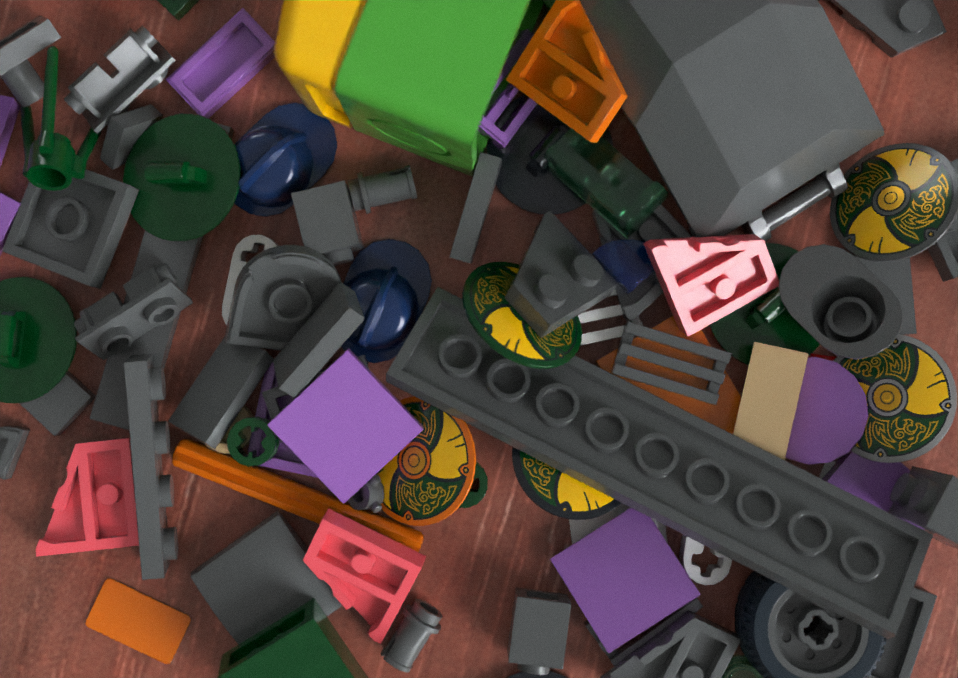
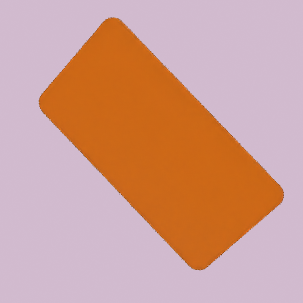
[85,578,191,664]

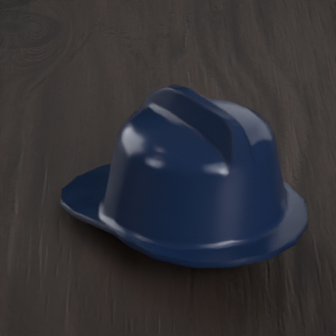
[234,103,337,217]
[341,239,432,363]

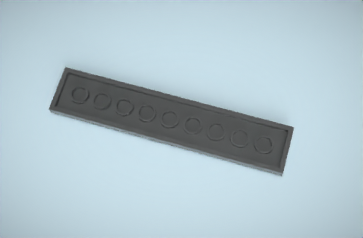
[386,287,933,639]

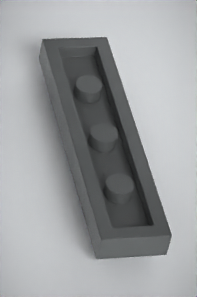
[124,354,178,580]

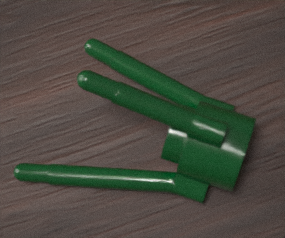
[20,46,103,191]

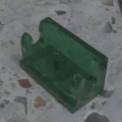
[545,128,669,239]

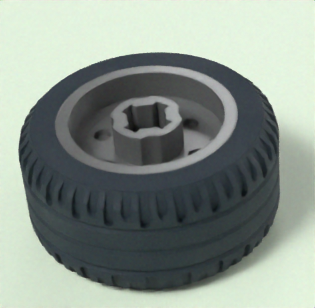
[734,571,887,678]

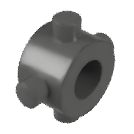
[348,474,384,513]

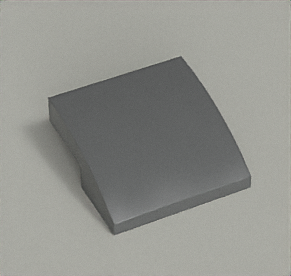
[191,510,342,645]

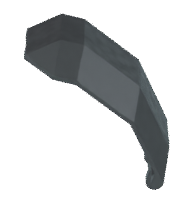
[542,0,885,241]

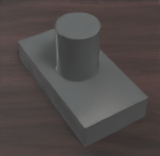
[0,15,61,107]

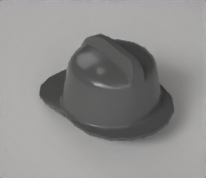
[779,244,903,359]

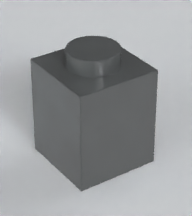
[291,180,364,266]
[507,587,571,675]

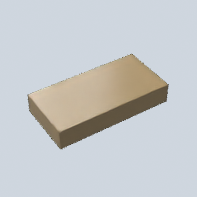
[733,342,809,460]

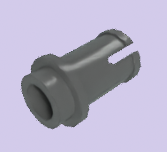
[348,165,417,214]
[381,599,443,672]

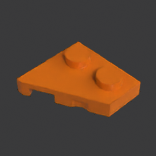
[506,0,628,143]

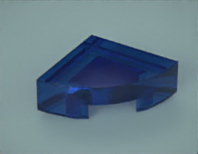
[592,239,654,294]

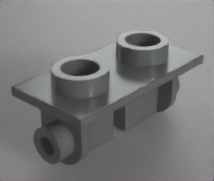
[64,25,176,134]
[74,263,194,360]

